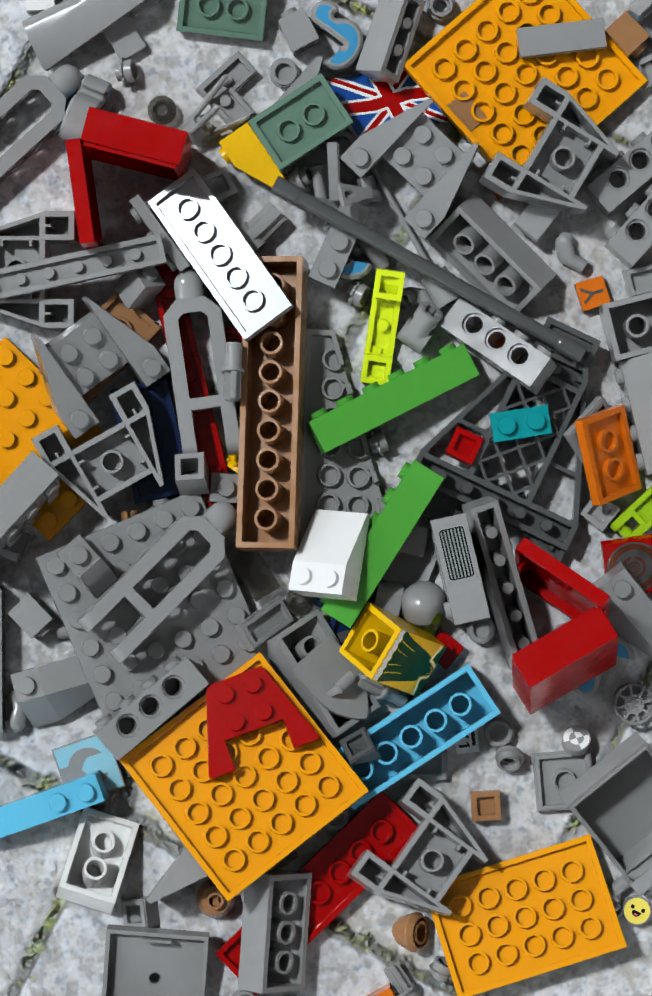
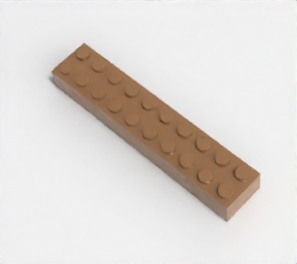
[236,256,309,552]

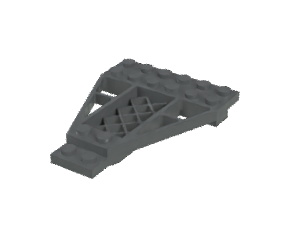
[415,316,601,562]

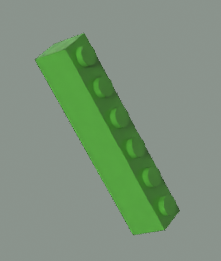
[306,342,480,455]
[319,460,444,628]

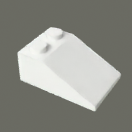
[288,509,370,601]
[55,807,140,914]

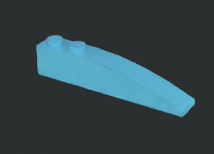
[0,770,109,838]

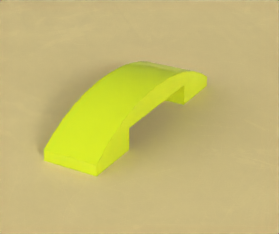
[360,268,405,385]

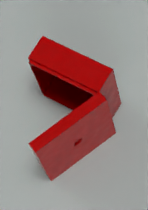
[65,107,194,250]
[512,537,619,715]

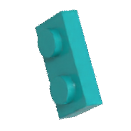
[489,404,552,443]

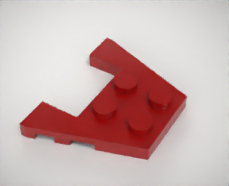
[206,666,319,781]

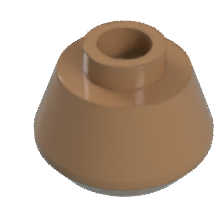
[196,879,236,918]
[392,912,429,952]

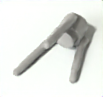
[181,75,250,145]

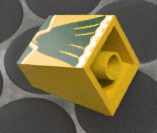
[339,602,447,696]

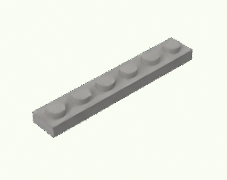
[0,233,168,300]

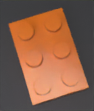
[574,405,642,506]

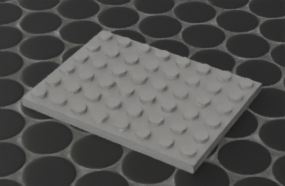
[35,494,274,774]

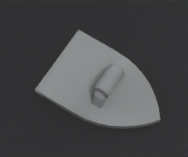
[291,634,368,720]

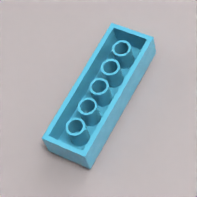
[337,663,501,810]

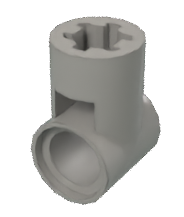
[396,302,443,354]

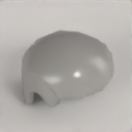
[402,581,446,625]

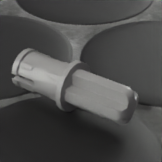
[221,342,245,402]
[355,671,409,707]
[384,961,420,996]

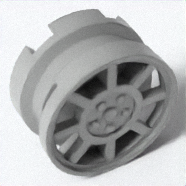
[612,683,652,725]

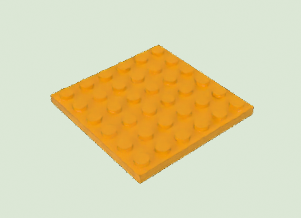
[403,0,648,166]
[119,652,369,902]

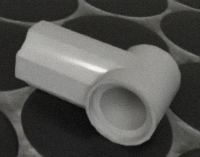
[238,202,287,254]

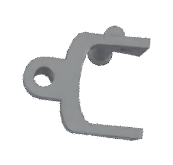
[307,165,382,220]

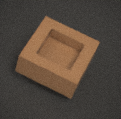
[470,790,502,822]

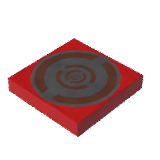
[600,534,652,593]

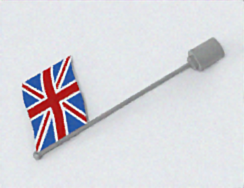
[323,69,462,310]

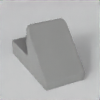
[56,534,118,598]

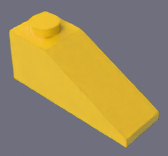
[219,122,289,187]

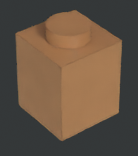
[605,11,650,59]
[446,91,487,139]

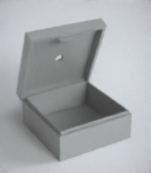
[558,732,652,897]
[102,924,210,996]

